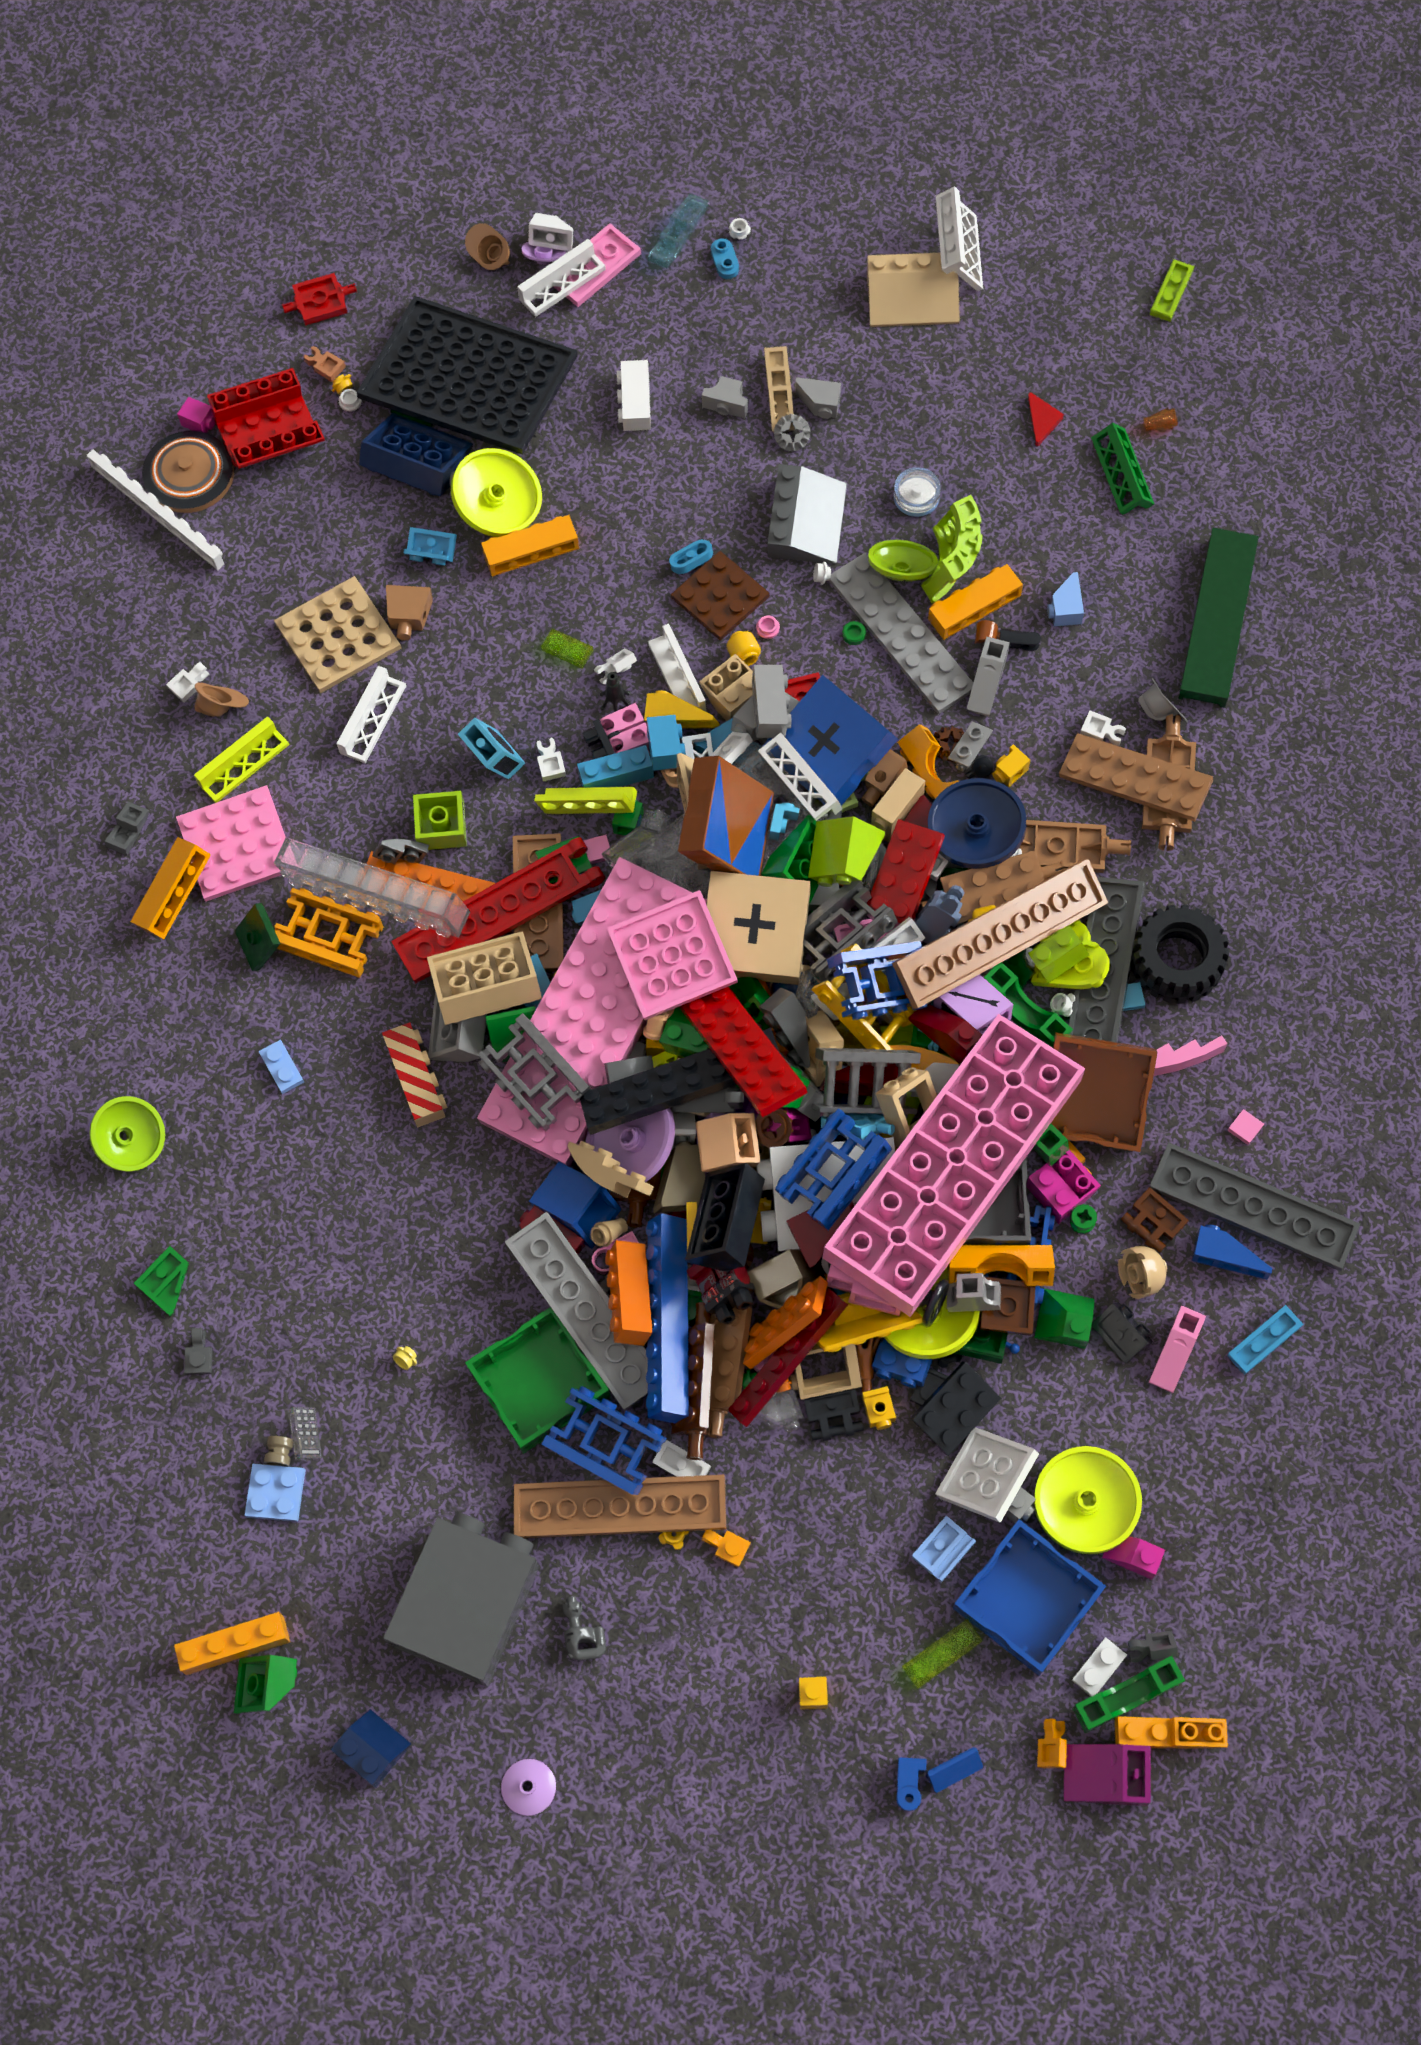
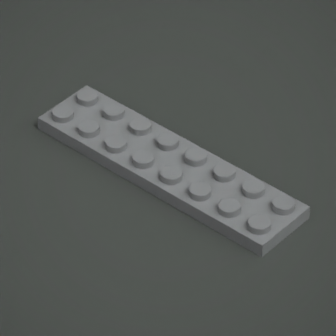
[829,553,973,714]
[505,1212,648,1411]

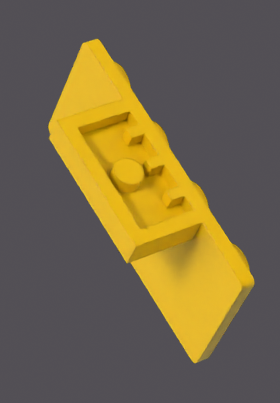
[817,1292,923,1352]

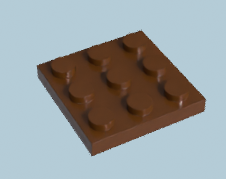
[671,551,770,641]

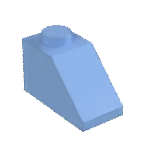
[1047,572,1084,626]

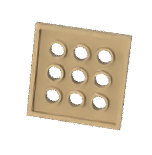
[274,576,401,693]

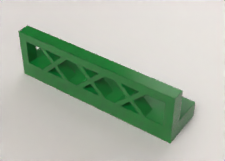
[1091,423,1154,514]

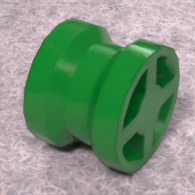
[1070,1204,1097,1234]

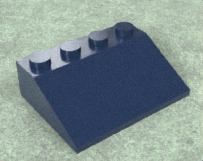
[359,413,474,497]

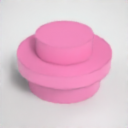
[756,616,780,639]

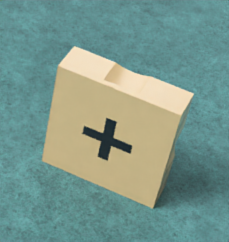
[706,871,811,985]

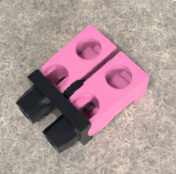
[583,703,650,759]

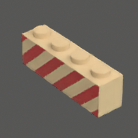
[382,1022,447,1128]

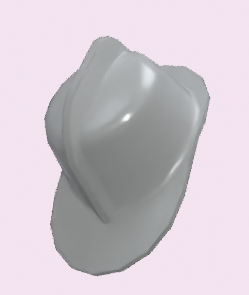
[1139,678,1188,723]

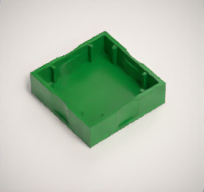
[465,1307,611,1454]

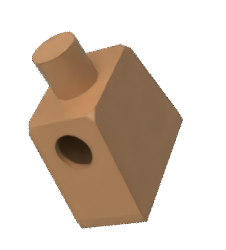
[386,585,433,640]
[861,749,908,807]

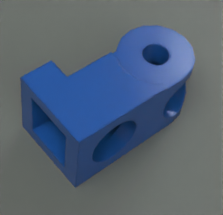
[896,1757,926,1812]

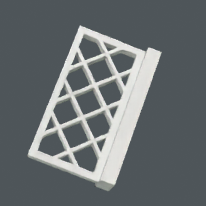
[936,187,983,291]

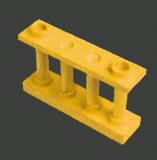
[811,944,916,1050]

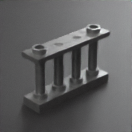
[812,1048,921,1118]

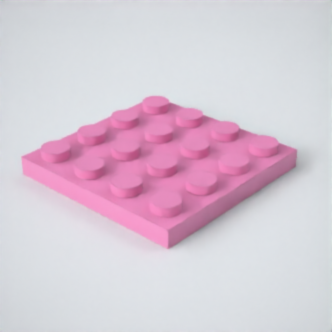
[176,785,297,902]
[607,890,738,1021]

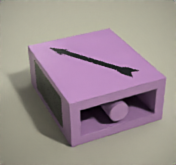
[933,974,1013,1034]

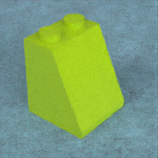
[808,816,885,887]

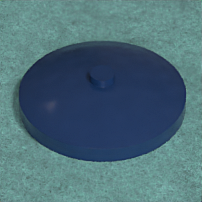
[928,778,1026,869]

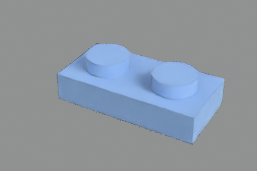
[259,1040,304,1094]

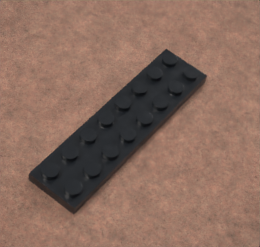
[580,1028,780,1135]

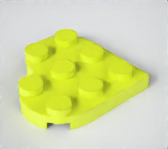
[1031,920,1109,989]

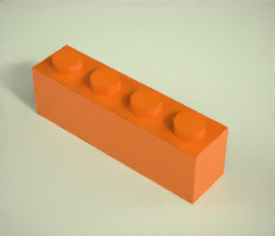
[605,1240,652,1346]

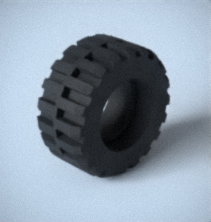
[1131,904,1229,1004]

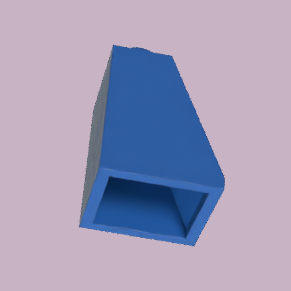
[529,1162,622,1249]

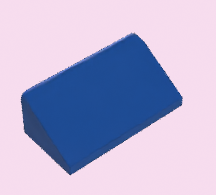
[926,1747,983,1793]

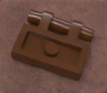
[1121,1187,1189,1253]

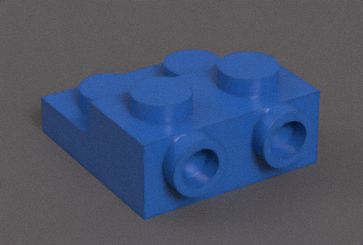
[872,1338,933,1388]

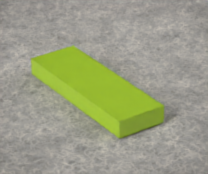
[1149,259,1194,322]

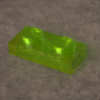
[541,628,594,669]

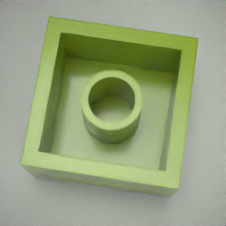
[413,791,467,850]

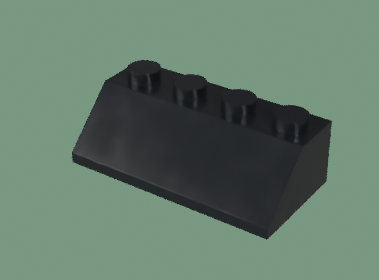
[685,1163,765,1271]

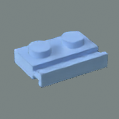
[912,1515,976,1583]

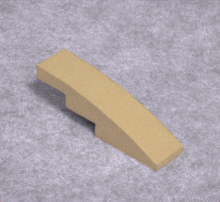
[764,346,795,433]

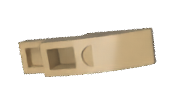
[568,1141,654,1198]

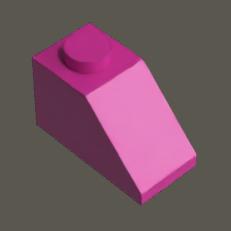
[1102,1537,1165,1580]

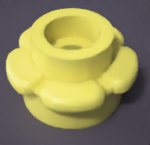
[393,1346,417,1370]

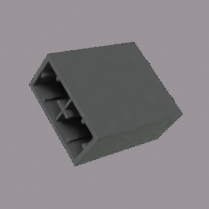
[383,1512,540,1687]

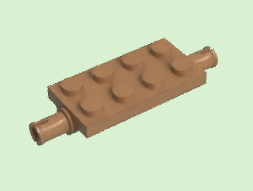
[1142,714,1196,851]
[1018,820,1131,873]
[921,850,1066,925]
[707,1306,752,1438]

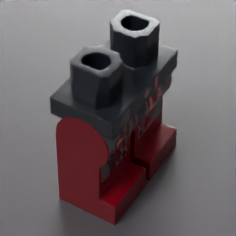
[687,1264,756,1324]

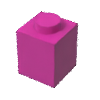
[177,397,215,433]

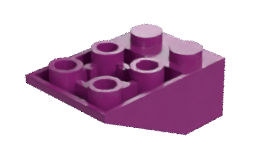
[1063,1744,1151,1806]

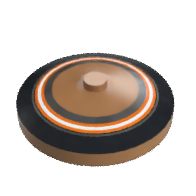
[142,431,234,513]

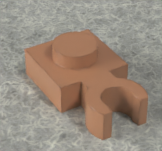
[304,346,346,382]

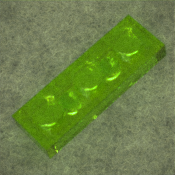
[902,1619,983,1690]

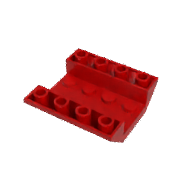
[207,368,325,469]

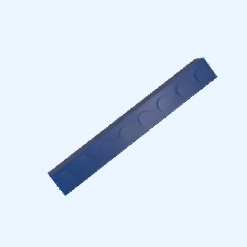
[646,1213,689,1423]

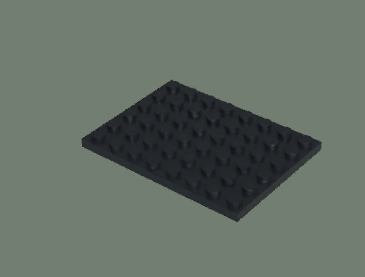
[357,296,578,455]

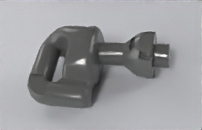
[562,1597,606,1661]

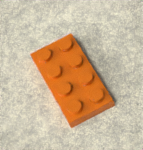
[743,1276,828,1369]

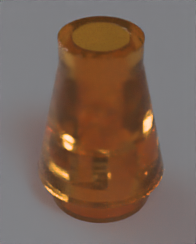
[1143,407,1178,431]

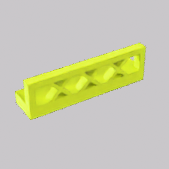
[194,716,289,803]
[534,787,637,814]

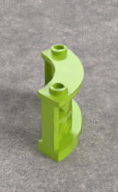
[921,495,983,603]

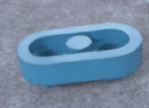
[711,239,739,279]
[669,540,713,574]

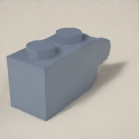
[914,885,965,944]

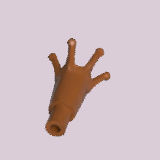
[856,1337,882,1392]

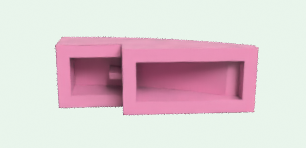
[827,1264,901,1316]

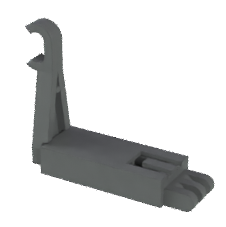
[670,1086,744,1113]

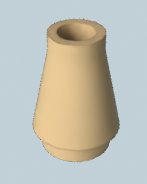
[591,1218,628,1247]

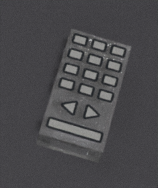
[288,1407,322,1461]

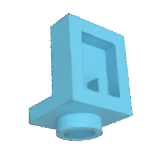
[769,803,800,841]

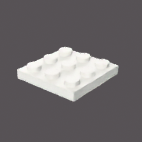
[935,1427,1039,1523]

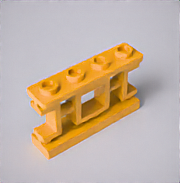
[274,888,384,978]

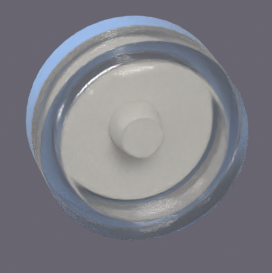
[894,467,941,517]

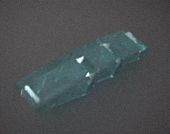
[648,193,710,268]

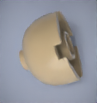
[1118,1246,1167,1299]

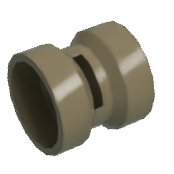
[263,1436,294,1467]

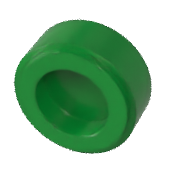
[842,621,866,645]

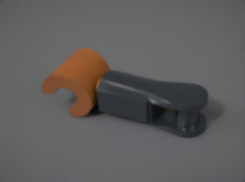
[975,620,1041,651]

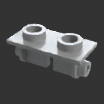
[948,721,993,772]

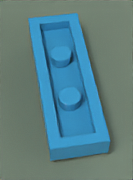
[1227,1305,1304,1375]

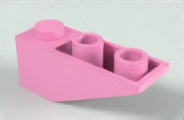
[1149,1306,1206,1393]

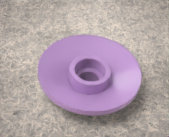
[522,242,566,265]
[501,1759,556,1816]

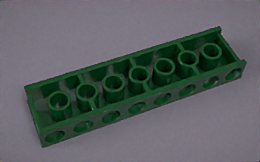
[1178,528,1259,708]

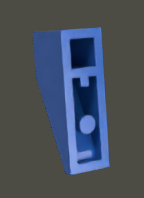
[1191,1225,1272,1280]

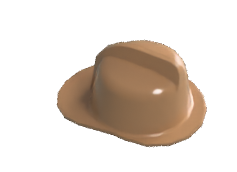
[465,223,510,270]
[194,682,249,717]

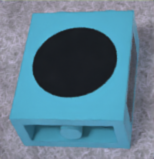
[458,718,525,779]

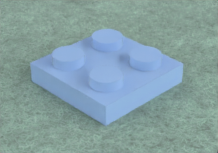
[245,1464,306,1522]

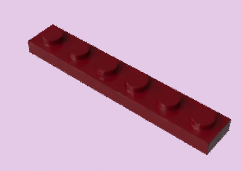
[728,1288,848,1427]

